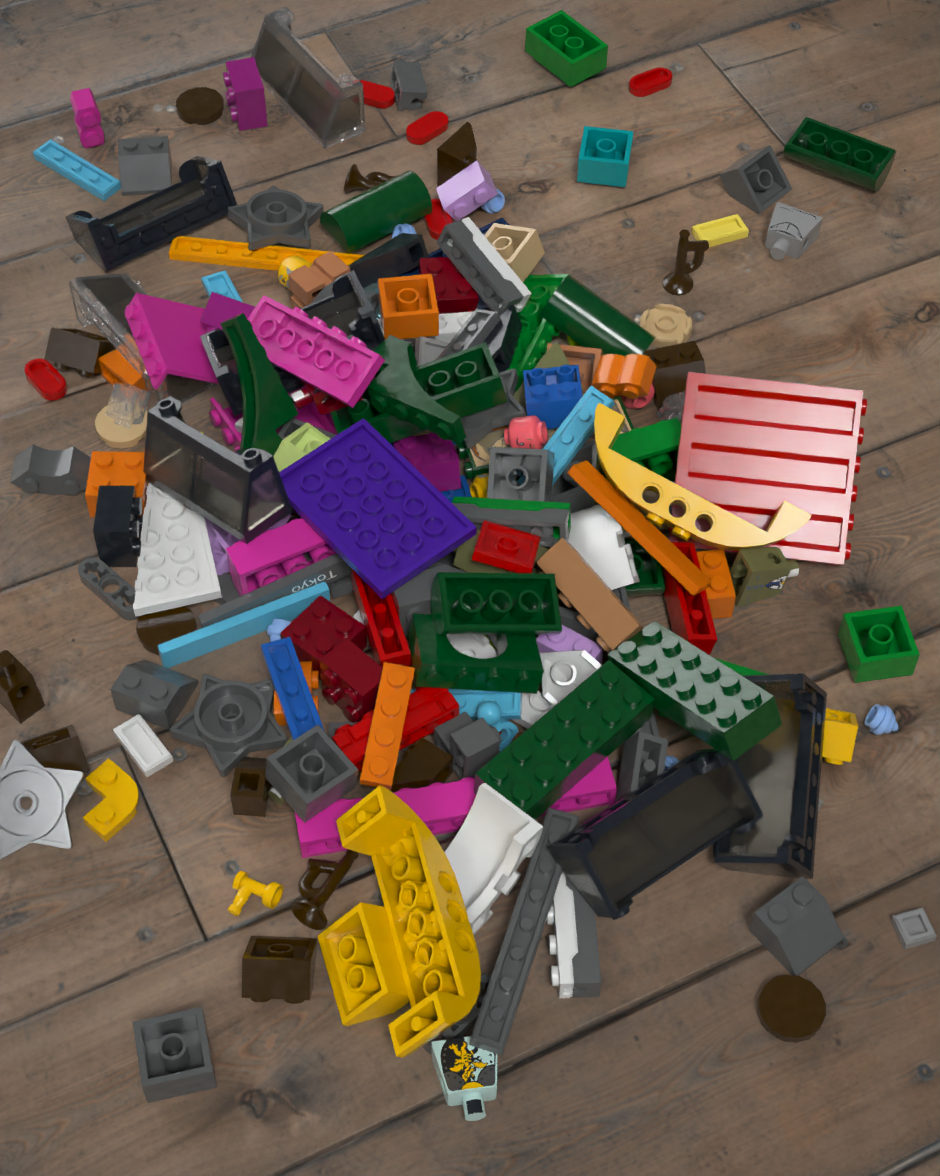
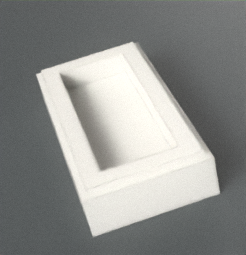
[113,714,173,778]

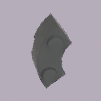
[10,444,91,495]

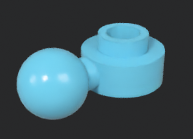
[477,701,519,752]

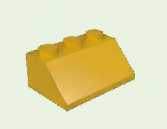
[757,698,858,765]
[317,902,410,1026]

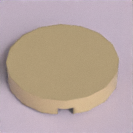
[640,304,692,348]
[95,401,151,449]

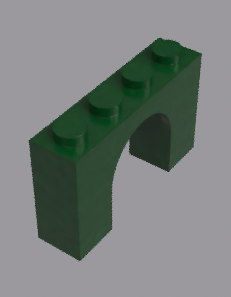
[407,613,544,694]

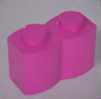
[70,88,104,148]

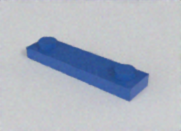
[261,637,325,740]

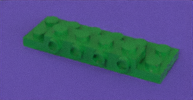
[506,274,571,391]

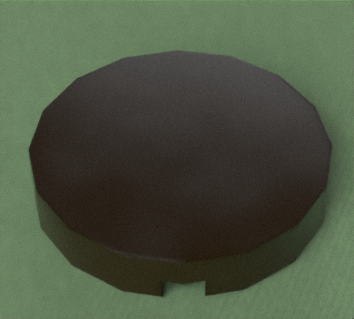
[176,87,224,125]
[136,606,197,655]
[757,975,826,1043]

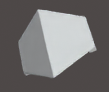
[540,650,602,706]

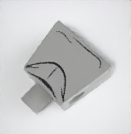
[765,202,823,260]

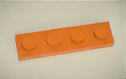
[359,662,415,790]

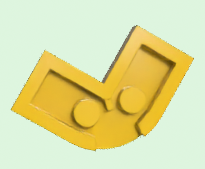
[82,758,139,842]

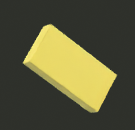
[691,214,749,247]

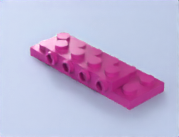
[247,295,385,408]

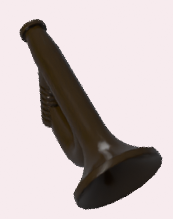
[344,164,398,193]
[662,229,709,296]
[292,849,359,930]

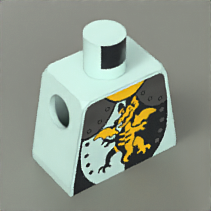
[431,1036,497,1121]

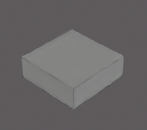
[891,907,937,950]

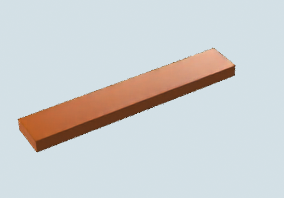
[568,460,712,596]

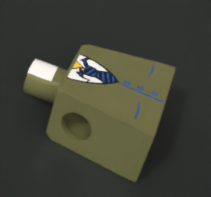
[730,547,799,607]

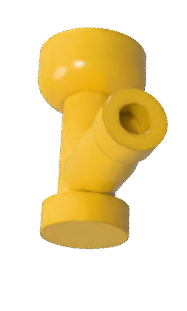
[227,870,284,916]

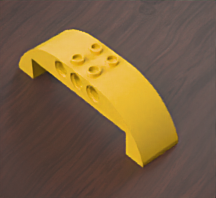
[594,403,812,551]
[336,785,481,1058]

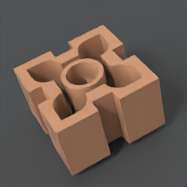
[288,251,350,310]

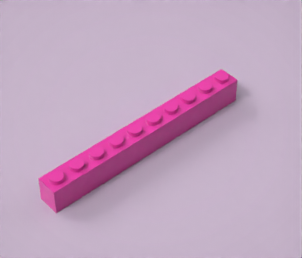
[295,757,617,858]

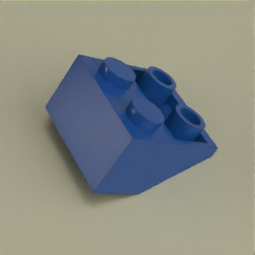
[523,365,583,429]

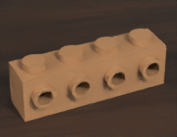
[536,538,644,652]

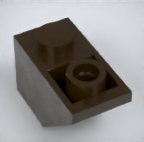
[390,737,453,792]
[230,757,271,817]

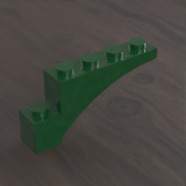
[220,313,298,456]
[367,335,466,444]

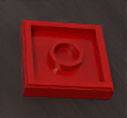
[471,520,541,573]

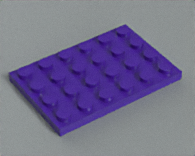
[270,418,477,599]

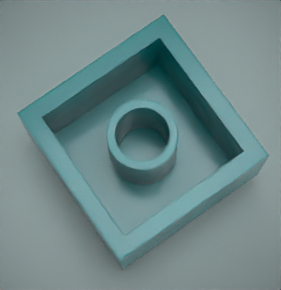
[577,126,634,187]

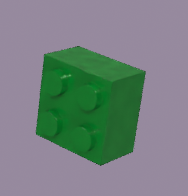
[838,606,920,683]

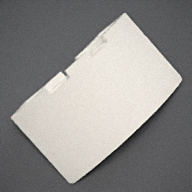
[568,504,640,590]
[444,783,543,935]

